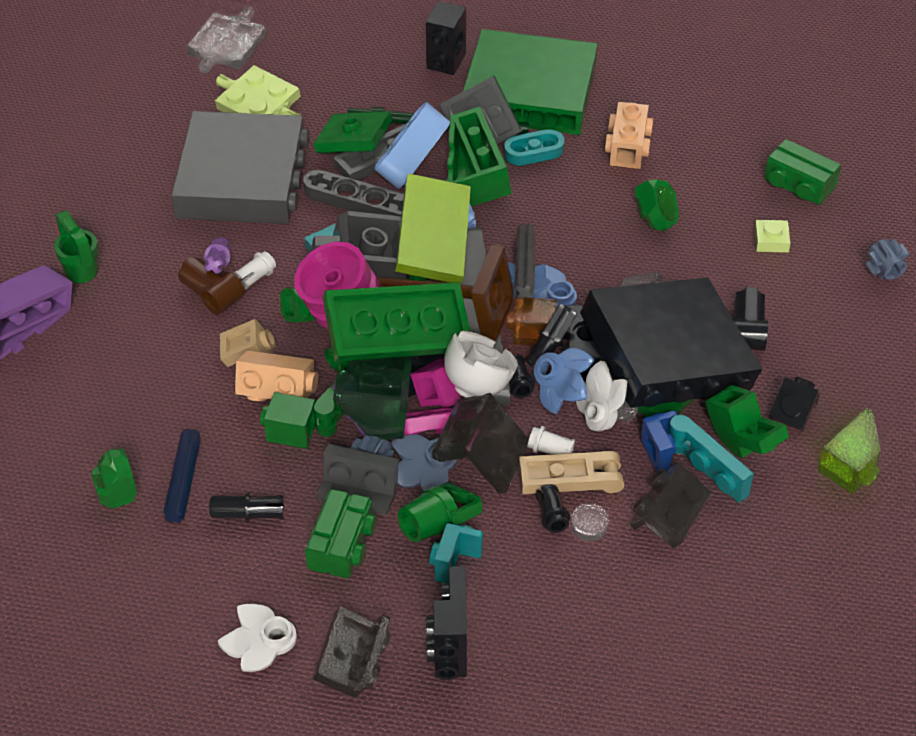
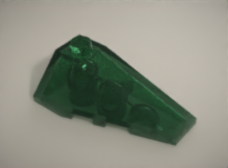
[333,356,412,440]

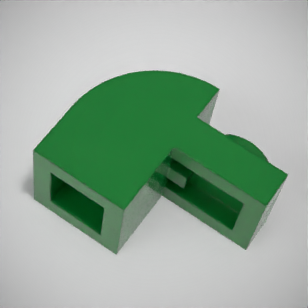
[705,385,789,458]

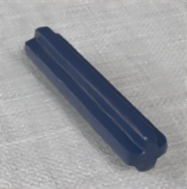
[163,429,201,523]

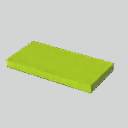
[395,173,471,284]

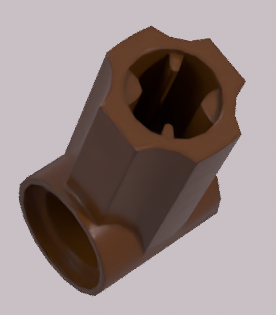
[178,256,245,315]

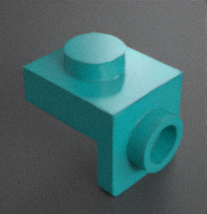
[429,523,483,583]

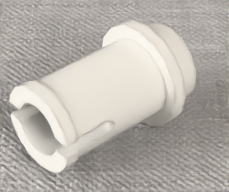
[233,251,276,290]
[527,426,575,455]

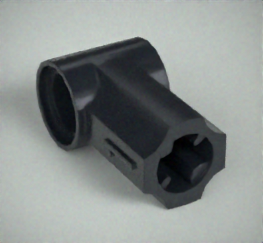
[733,287,768,351]

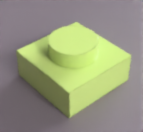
[754,220,791,253]

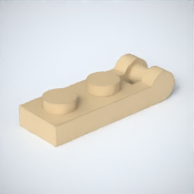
[519,451,624,494]

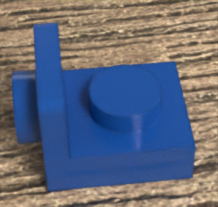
[640,410,678,473]

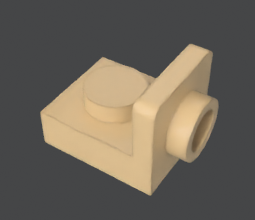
[220,319,276,367]

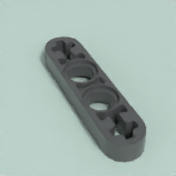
[303,170,404,216]

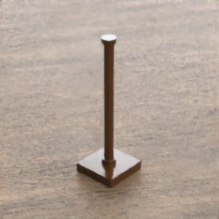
[377,245,515,344]

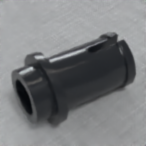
[509,354,535,398]
[536,484,571,533]

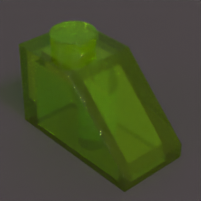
[818,408,881,494]

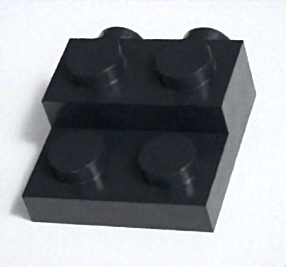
[426,566,467,680]

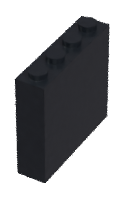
[580,277,762,408]

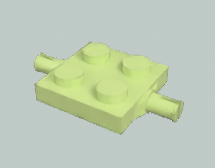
[215,65,301,116]

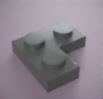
[439,75,522,144]

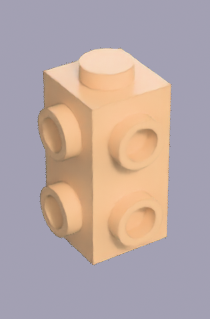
[605,102,653,169]
[235,351,318,401]

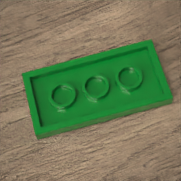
[322,282,470,362]

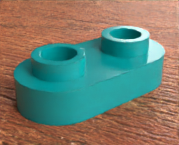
[504,129,565,166]

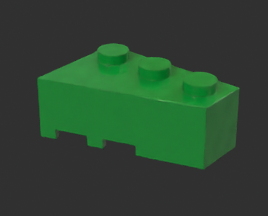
[446,106,512,207]

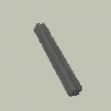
[515,223,535,299]

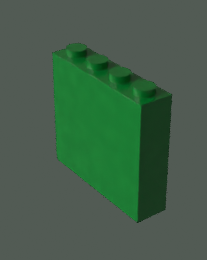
[463,29,598,135]

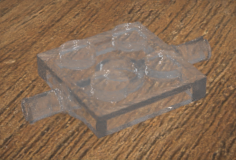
[187,6,266,74]

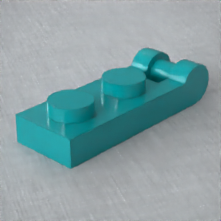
[669,415,754,503]

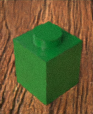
[260,392,317,449]

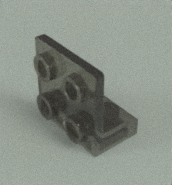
[432,393,529,494]

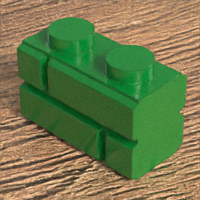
[764,139,841,206]
[305,489,377,579]

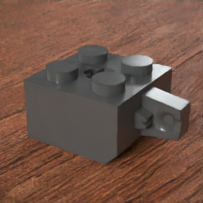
[311,211,407,279]

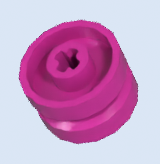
[294,241,382,330]

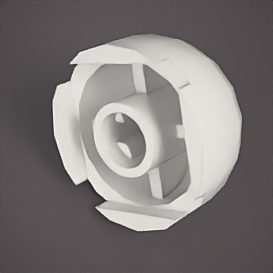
[444,331,518,398]

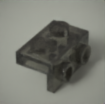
[629,463,711,548]
[312,606,391,698]

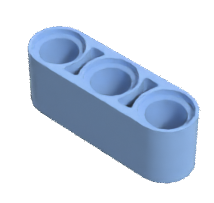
[374,101,450,189]

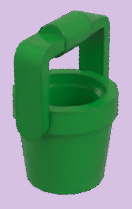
[54,210,99,283]
[398,483,483,543]

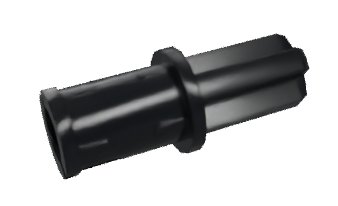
[525,304,576,366]
[209,493,284,522]

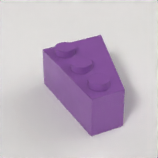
[0,265,73,360]

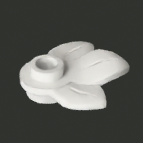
[576,361,627,432]
[218,604,297,672]

